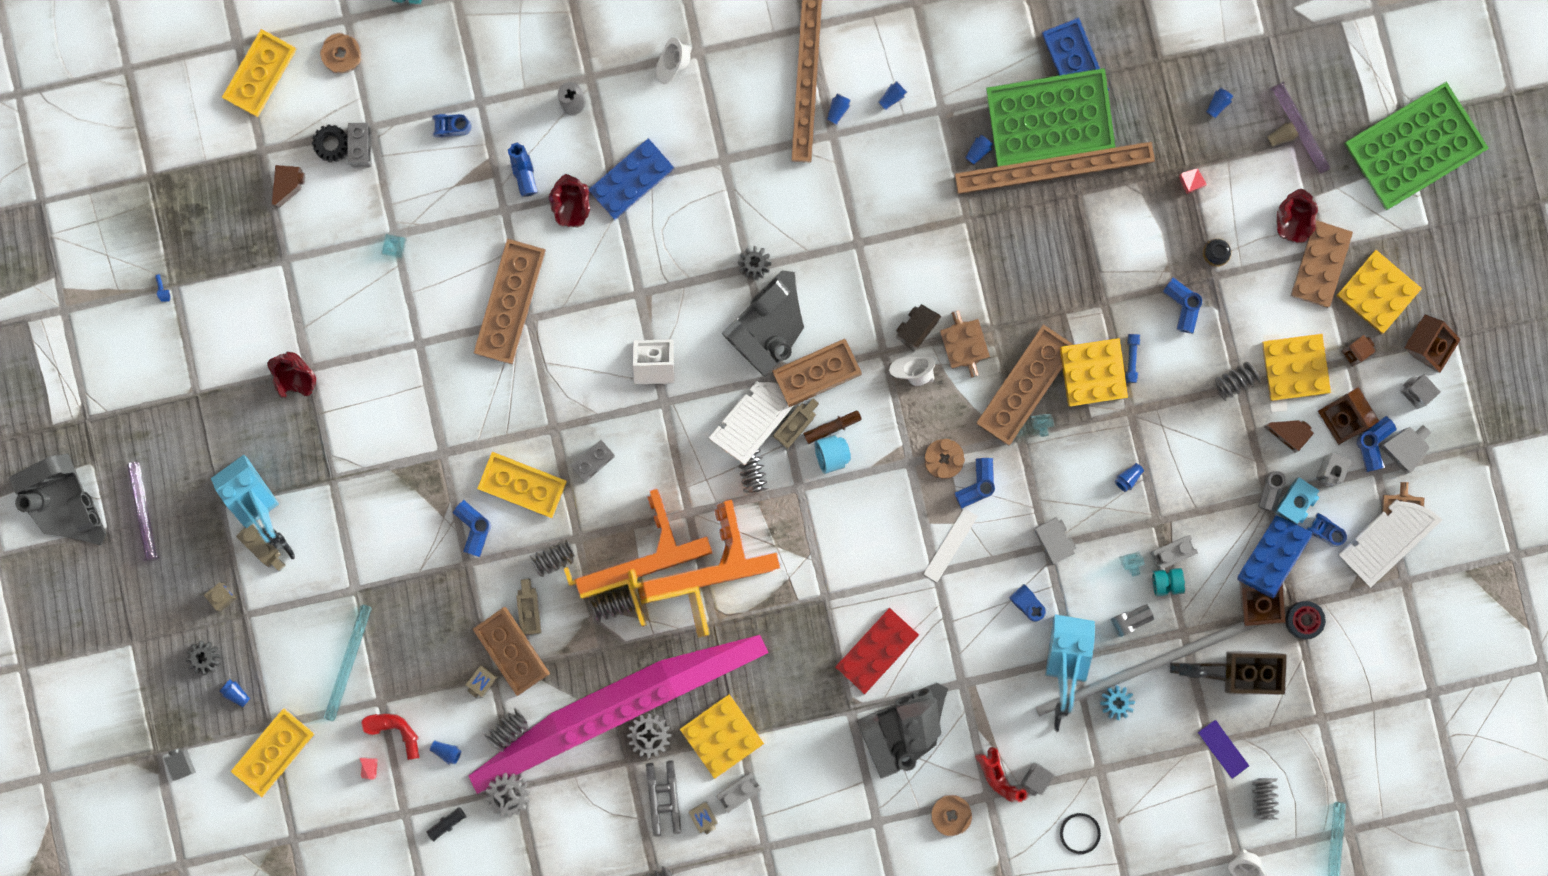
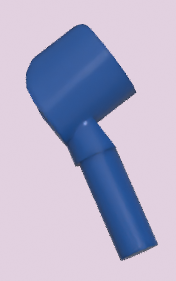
[155,274,170,302]

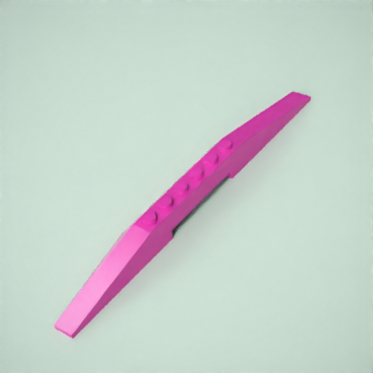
[469,635,768,794]

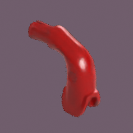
[362,714,419,760]
[975,747,1027,802]

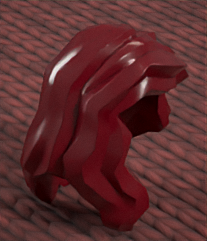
[548,174,590,228]
[1276,188,1318,244]
[267,352,316,398]

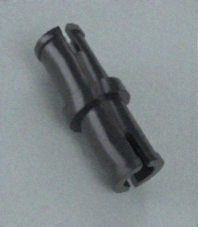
[426,807,466,841]

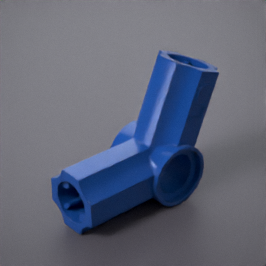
[508,142,538,197]
[1162,278,1202,334]
[1356,416,1397,472]
[954,458,995,509]
[452,500,491,557]

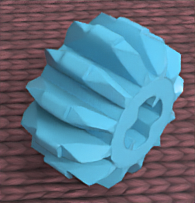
[1100,686,1135,720]

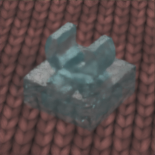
[382,234,406,258]
[1030,414,1054,437]
[1119,551,1145,577]

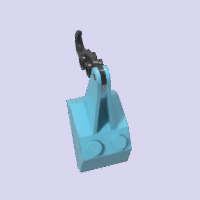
[211,455,295,560]
[1045,614,1095,732]

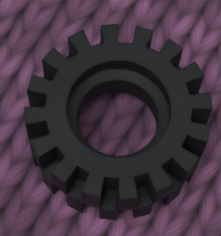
[312,124,348,163]

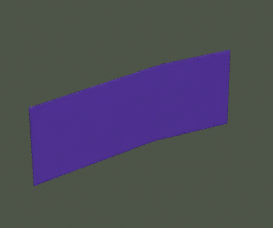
[1198,719,1249,779]

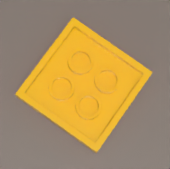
[1336,250,1422,334]
[1262,334,1331,401]
[1060,338,1128,406]
[680,694,764,779]

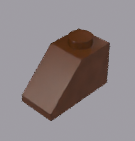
[272,165,305,208]
[1341,335,1376,367]
[1264,420,1314,453]

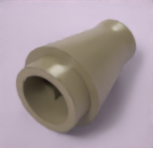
[1267,122,1299,147]

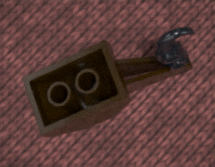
[1170,651,1287,695]

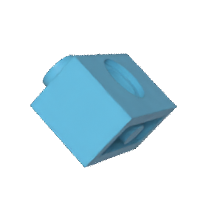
[1275,477,1320,525]

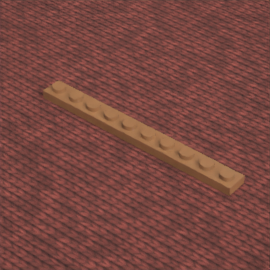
[792,0,822,163]
[955,142,1155,194]

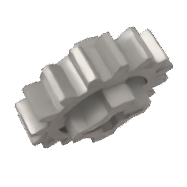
[627,714,672,758]
[485,773,530,818]

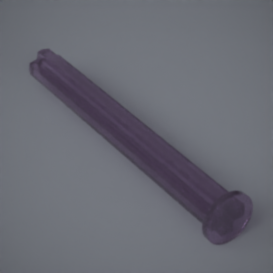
[1270,81,1330,173]
[127,462,160,562]

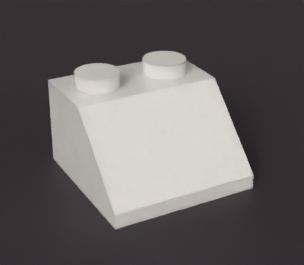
[633,339,674,385]

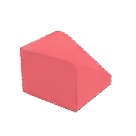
[1179,168,1207,194]
[360,757,378,780]

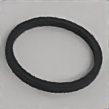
[1060,813,1101,854]

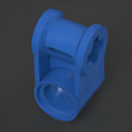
[432,114,472,137]
[1307,513,1347,547]
[1009,584,1046,622]

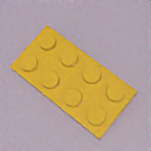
[222,29,297,118]
[477,452,567,518]
[231,708,315,797]

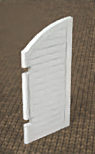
[708,381,795,465]
[1338,499,1442,587]

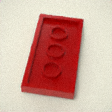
[835,608,919,694]

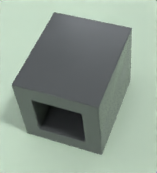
[164,748,196,781]

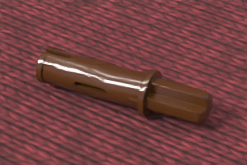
[803,411,862,445]

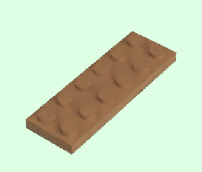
[474,239,546,365]
[976,324,1074,446]

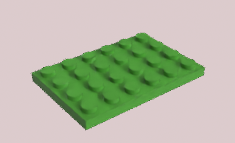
[986,68,1116,167]
[1344,81,1489,211]

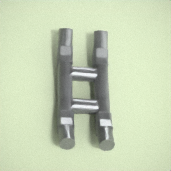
[646,760,681,836]

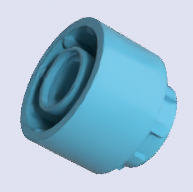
[814,435,851,474]

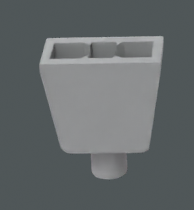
[1380,425,1431,474]

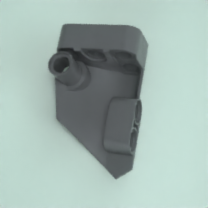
[722,270,804,377]
[9,454,106,545]
[857,682,948,779]

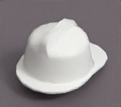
[656,37,691,84]
[889,356,936,386]
[1228,849,1267,876]

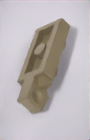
[773,398,819,449]
[236,524,286,571]
[516,579,542,635]

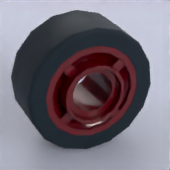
[1285,601,1326,639]

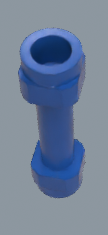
[1125,334,1140,383]

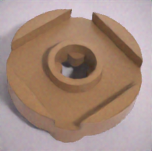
[320,33,361,74]
[924,439,965,479]
[931,795,972,836]

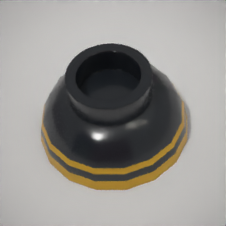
[1203,239,1231,267]

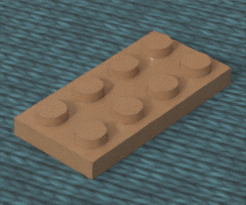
[1290,220,1353,308]
[772,338,862,407]
[473,606,550,696]

